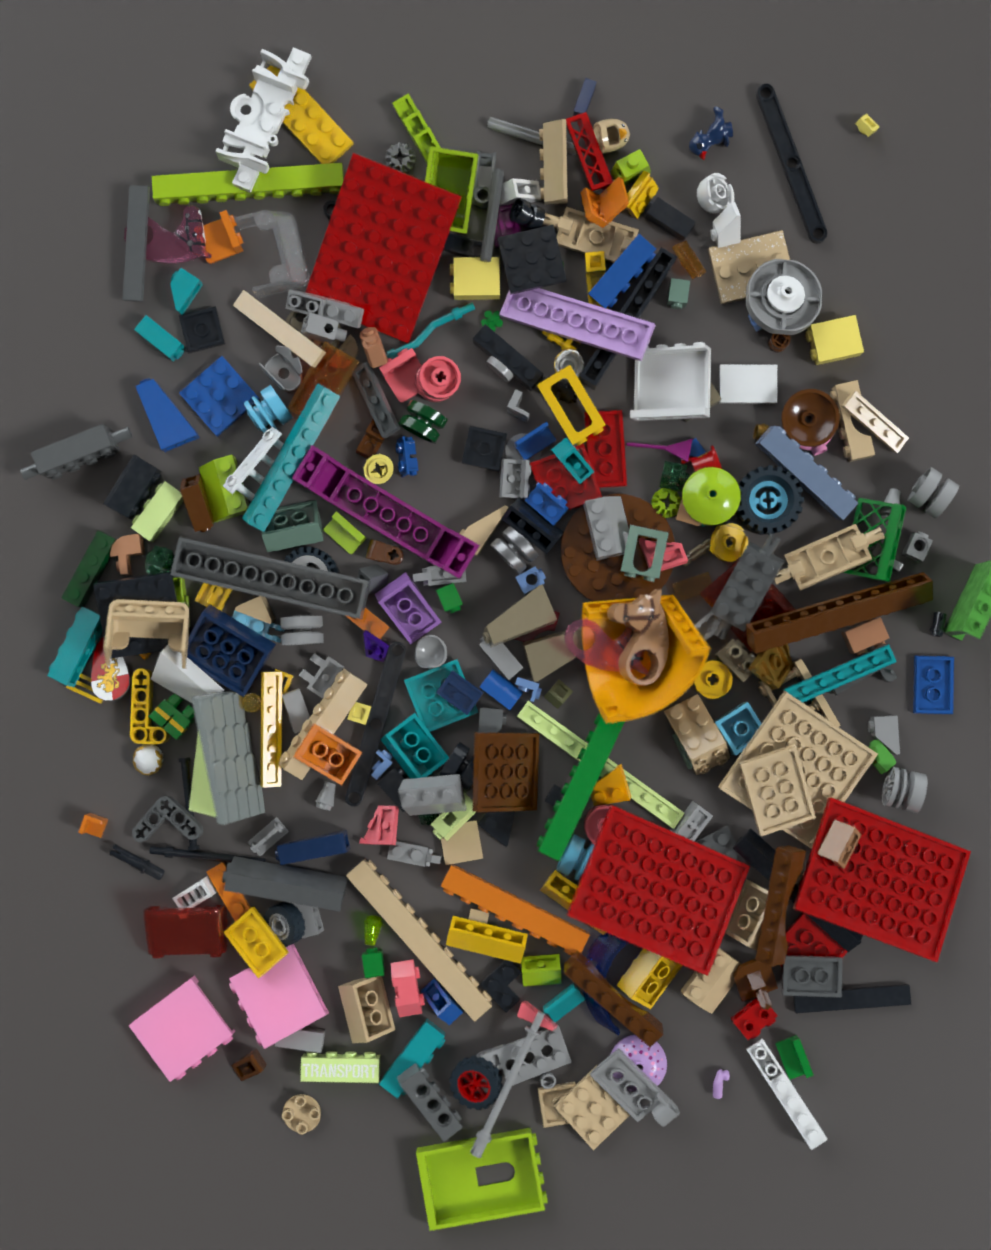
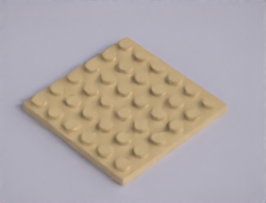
[718,691,878,849]

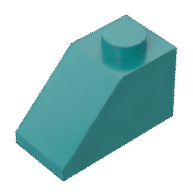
[170,268,203,315]
[551,438,594,484]

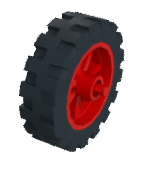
[449,1056,503,1110]

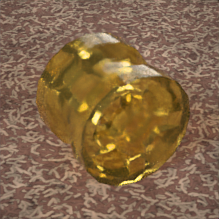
[242,693,261,713]

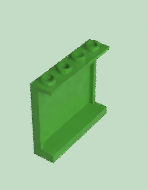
[944,560,991,641]

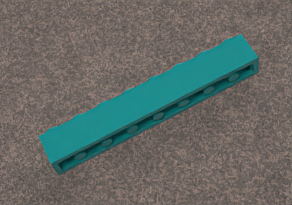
[242,384,341,532]

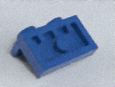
[525,482,569,526]

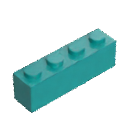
[47,607,103,687]
[379,1018,446,1099]

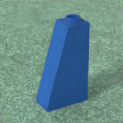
[135,378,200,452]

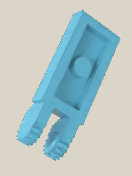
[232,611,284,643]

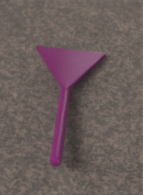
[626,439,693,463]

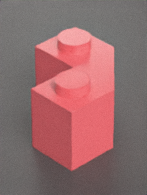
[391,959,425,1018]

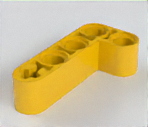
[130,668,170,744]

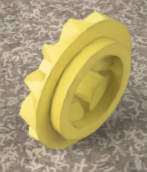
[363,453,394,484]

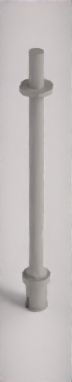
[470,1011,545,1158]

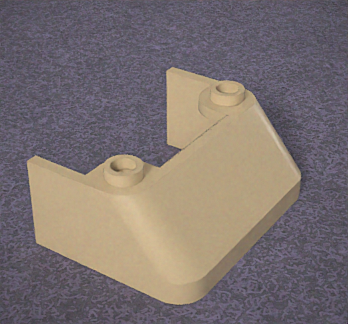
[104,600,189,669]

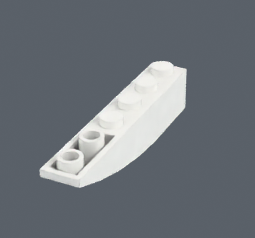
[746,1039,828,1150]

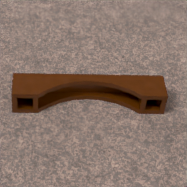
[755,845,806,967]
[564,950,664,1047]

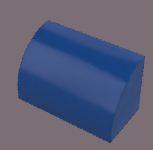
[480,669,523,710]

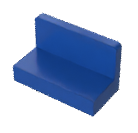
[514,422,556,460]

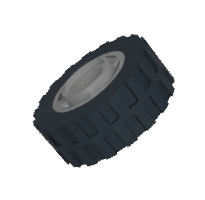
[264,902,306,947]

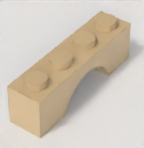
[830,380,875,462]

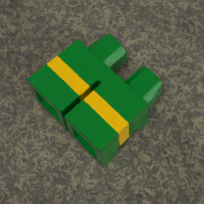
[149,693,195,740]

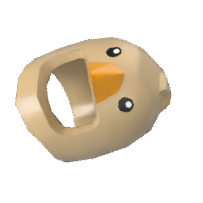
[593,119,630,153]

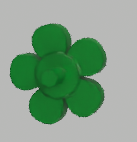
[481,310,503,331]

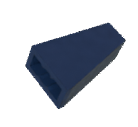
[275,830,351,865]

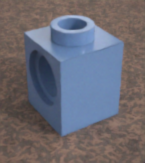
[515,566,546,595]

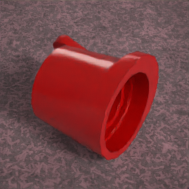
[681,445,722,472]

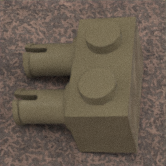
[714,639,756,682]

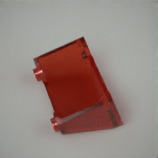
[144,905,227,958]

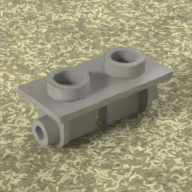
[248,817,289,856]

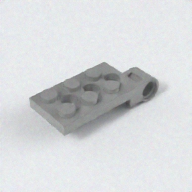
[476,1024,571,1086]
[590,1048,680,1127]

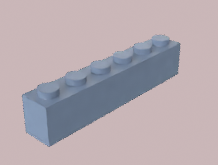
[755,426,858,520]

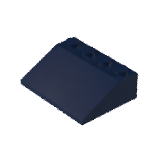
[187,604,276,697]

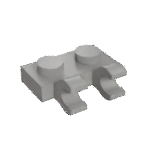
[299,653,344,699]

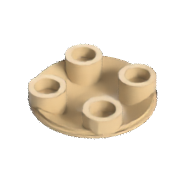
[282,1094,321,1134]

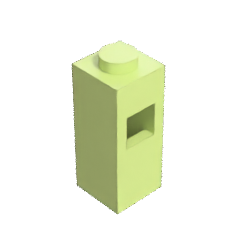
[431,792,476,841]

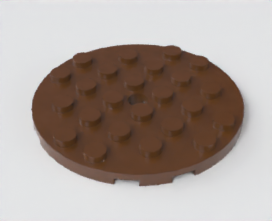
[561,494,675,602]

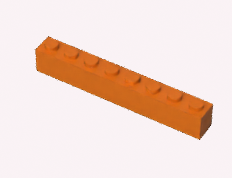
[441,864,590,956]

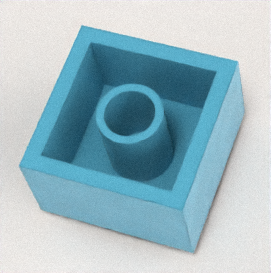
[714,702,762,756]

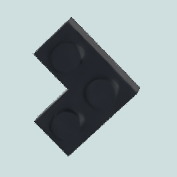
[480,960,522,1013]

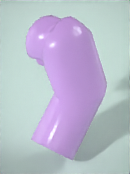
[713,1069,729,1099]

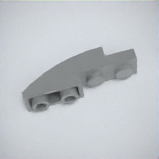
[285,289,364,328]

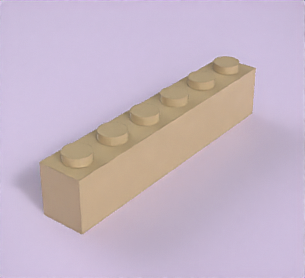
[279,668,368,780]

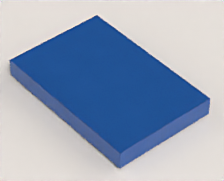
[913,656,954,714]

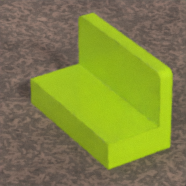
[324,511,367,555]
[521,954,561,986]

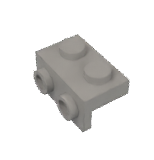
[499,459,531,499]

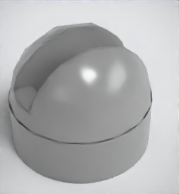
[540,1071,556,1089]

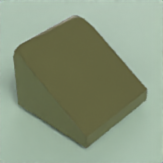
[544,679,573,709]

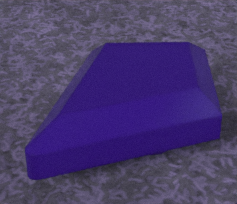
[363,630,389,663]

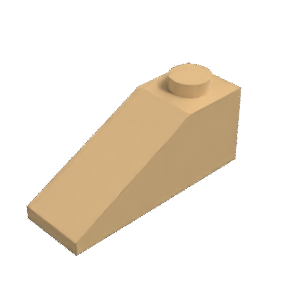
[459,505,509,556]

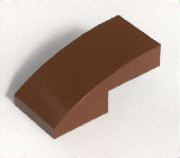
[356,419,385,459]

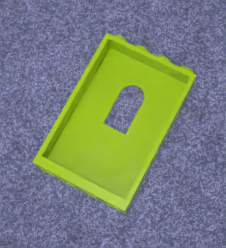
[416,1127,548,1231]

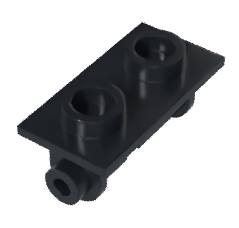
[539,376,578,403]

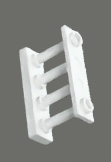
[223,427,284,501]

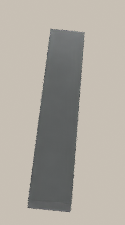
[123,185,150,302]

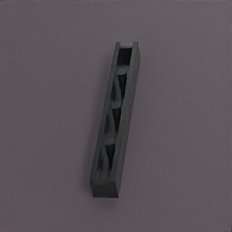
[733,829,863,952]

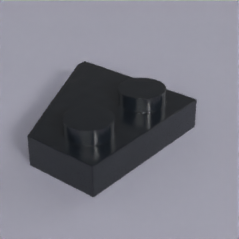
[477,811,515,847]

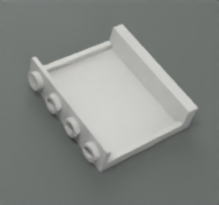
[630,342,711,421]

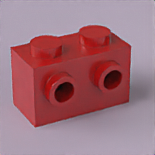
[731,997,778,1040]

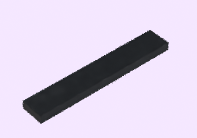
[793,984,911,1013]

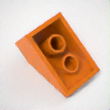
[293,723,362,785]

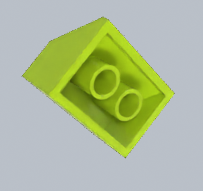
[199,455,249,522]

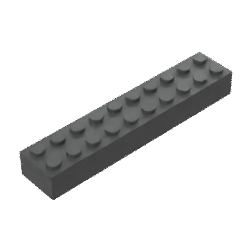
[170,537,371,619]

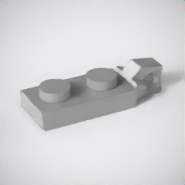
[413,566,467,586]
[387,841,442,867]

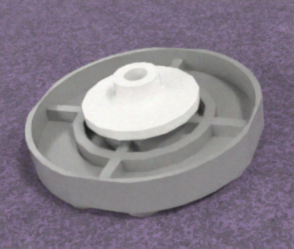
[746,259,822,335]

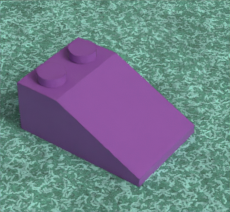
[375,572,441,644]

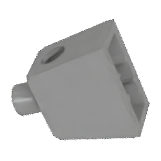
[301,313,347,344]

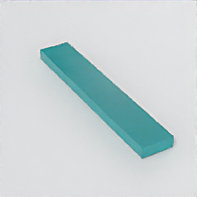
[783,644,897,703]

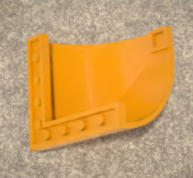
[582,594,710,723]

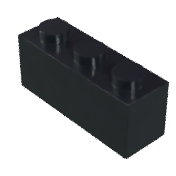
[501,498,564,555]

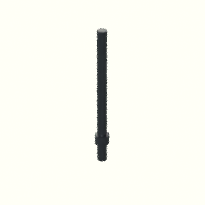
[149,846,266,863]

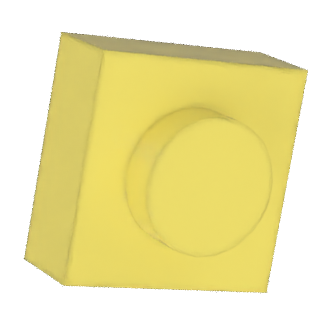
[855,114,879,137]
[347,702,372,725]

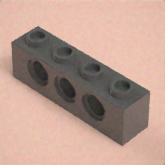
[397,1063,463,1142]

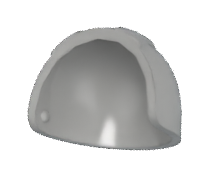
[415,635,447,669]

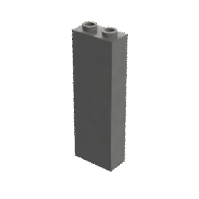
[222,856,348,912]

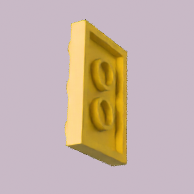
[223,907,289,978]

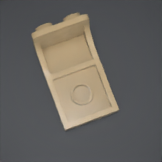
[664,694,730,775]

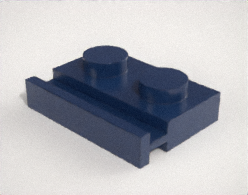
[436,670,484,715]

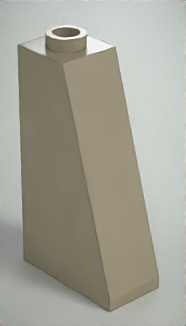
[483,584,557,647]
[522,625,583,682]

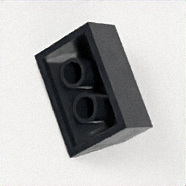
[103,454,161,520]

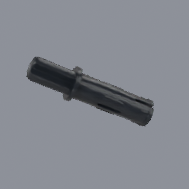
[109,844,165,880]

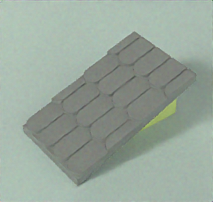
[189,690,265,825]

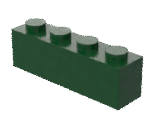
[61,530,117,608]

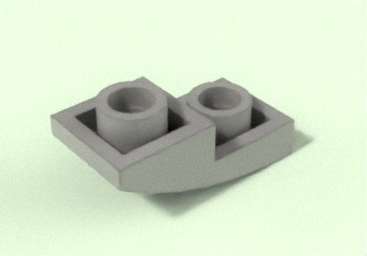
[282,688,310,733]

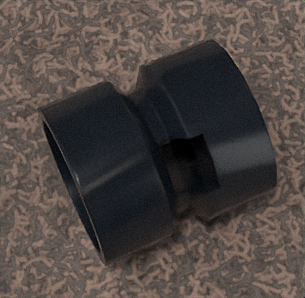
[509,198,545,230]

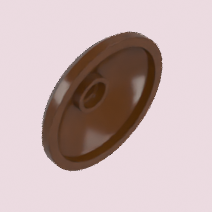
[781,389,840,447]

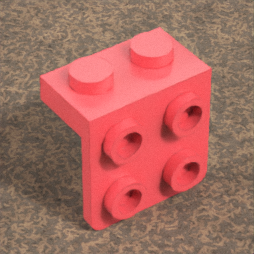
[379,348,422,403]

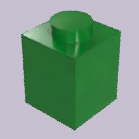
[436,583,463,614]
[362,947,385,978]

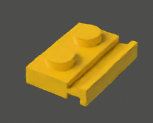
[626,171,659,219]
[195,583,232,611]

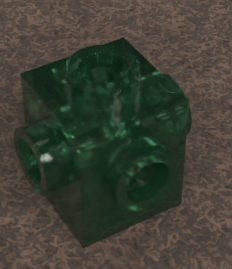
[659,461,690,492]
[145,545,174,575]

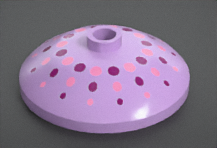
[610,1034,667,1092]

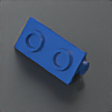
[395,436,419,478]

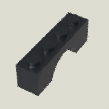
[473,324,544,392]

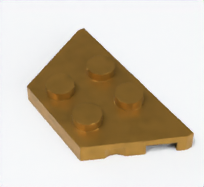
[749,644,793,689]

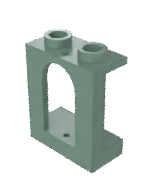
[621,525,668,582]

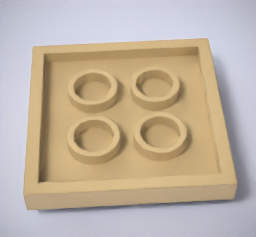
[554,1065,630,1150]

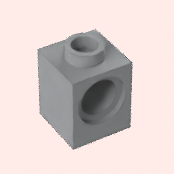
[902,531,933,563]

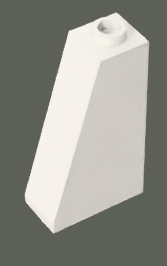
[151,645,224,703]

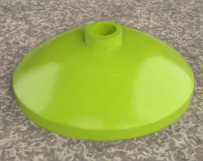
[682,467,741,525]

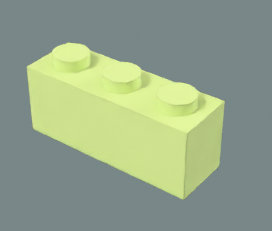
[131,481,184,543]

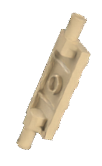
[542,207,639,263]
[774,524,885,590]

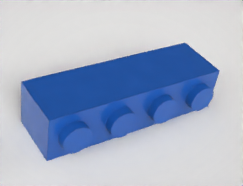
[588,234,656,308]

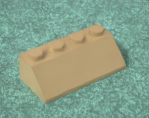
[539,119,567,204]

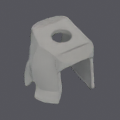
[259,346,303,392]

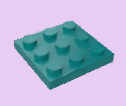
[404,659,479,732]

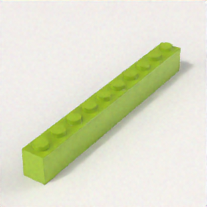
[152,163,344,206]

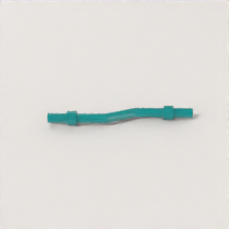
[386,302,475,360]

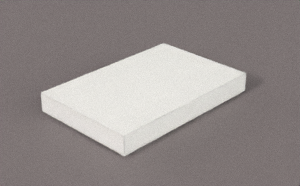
[719,365,777,404]

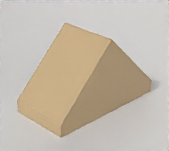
[235,596,275,624]

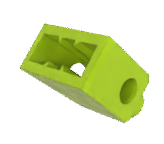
[610,149,651,186]

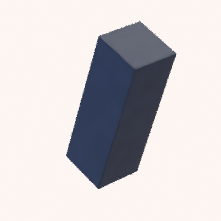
[573,78,597,116]

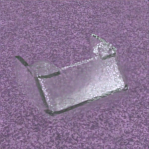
[234,210,310,299]

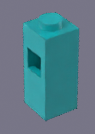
[134,315,185,362]

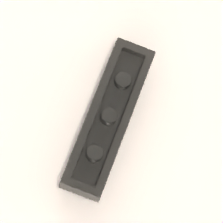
[352,362,401,438]

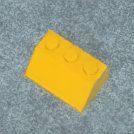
[616,949,683,1009]

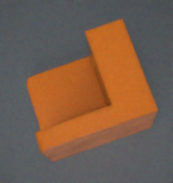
[78,813,108,838]

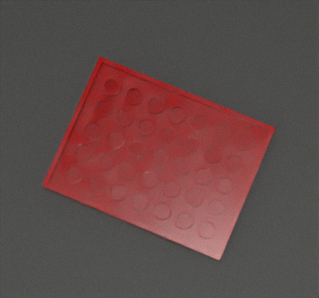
[306,153,462,343]
[793,797,971,962]
[566,805,750,976]

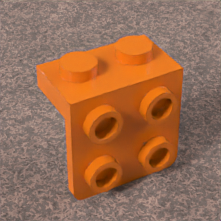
[580,177,629,228]
[195,210,244,264]

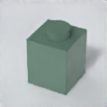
[666,278,690,309]

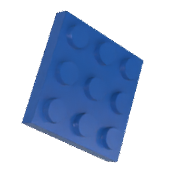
[179,356,260,437]

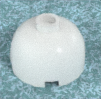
[697,173,734,213]

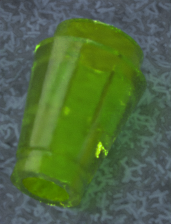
[364,915,383,946]

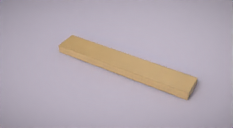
[233,290,326,368]

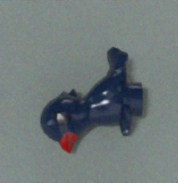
[689,106,733,160]

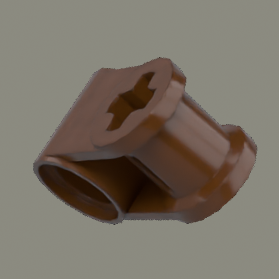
[365,539,404,565]

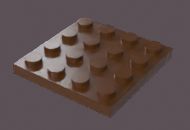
[472,733,539,812]

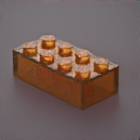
[287,341,360,424]

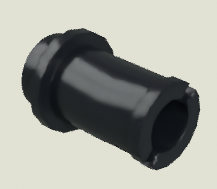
[929,612,947,637]

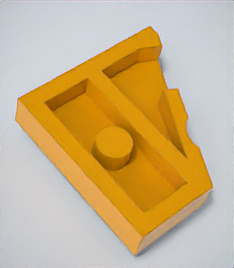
[591,764,631,806]

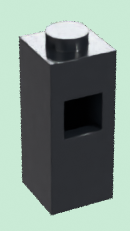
[645,197,695,242]

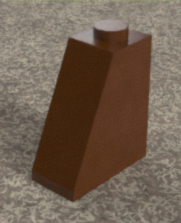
[180,474,214,532]

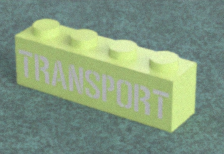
[301,1051,380,1083]

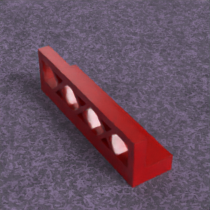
[566,112,613,192]

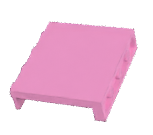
[229,944,329,1049]
[129,975,235,1082]

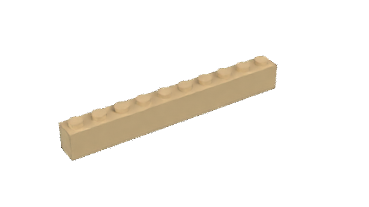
[346,859,492,1022]

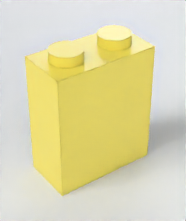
[450,257,500,300]
[806,315,864,365]

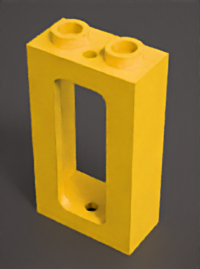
[537,365,606,446]

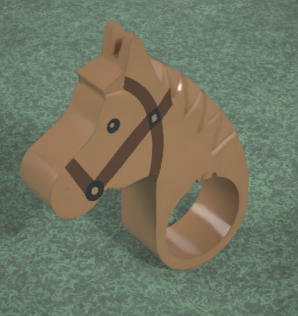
[607,589,669,685]

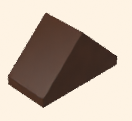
[231,1048,267,1081]

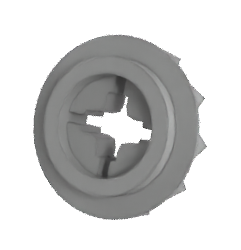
[385,142,416,173]

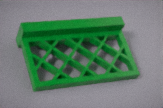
[842,498,907,582]

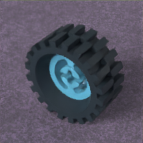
[735,465,804,535]

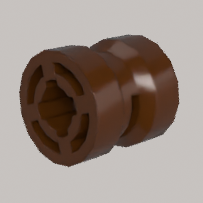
[768,334,791,353]

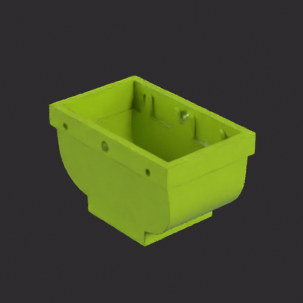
[425,146,479,234]

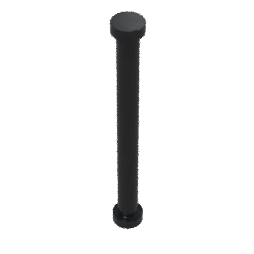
[178,757,200,851]

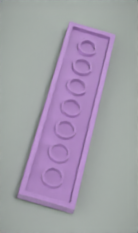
[499,288,655,361]

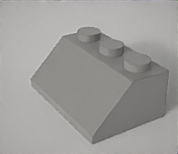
[583,496,629,561]
[398,774,467,816]

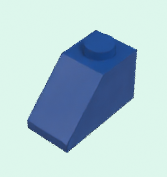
[421,978,463,1025]

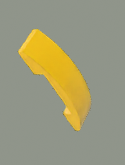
[585,251,608,309]

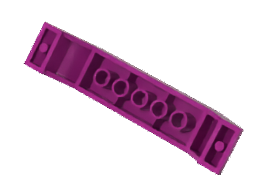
[292,445,480,579]

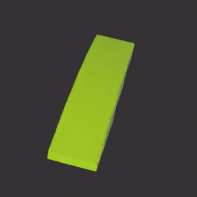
[391,93,441,164]

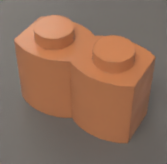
[359,327,388,368]

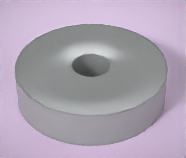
[486,356,514,382]

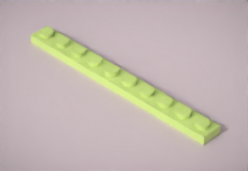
[517,701,685,829]

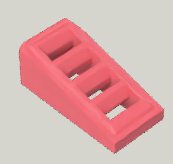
[517,1001,558,1031]

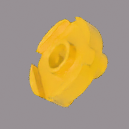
[710,523,748,562]
[694,660,733,699]

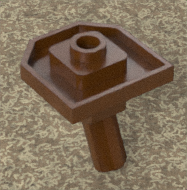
[733,959,778,1010]

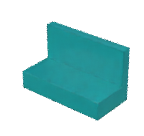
[543,983,585,1023]

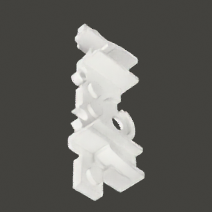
[215,48,311,193]

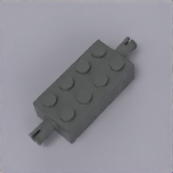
[20,424,133,480]
[710,533,785,639]

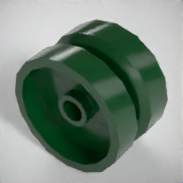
[398,400,448,444]

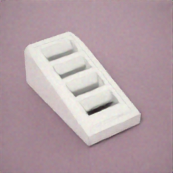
[172,876,217,914]

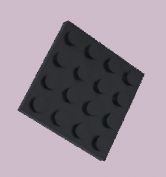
[93,572,178,659]

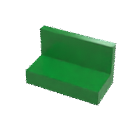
[775,1035,814,1080]

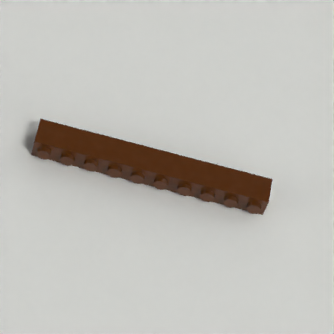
[746,572,933,654]

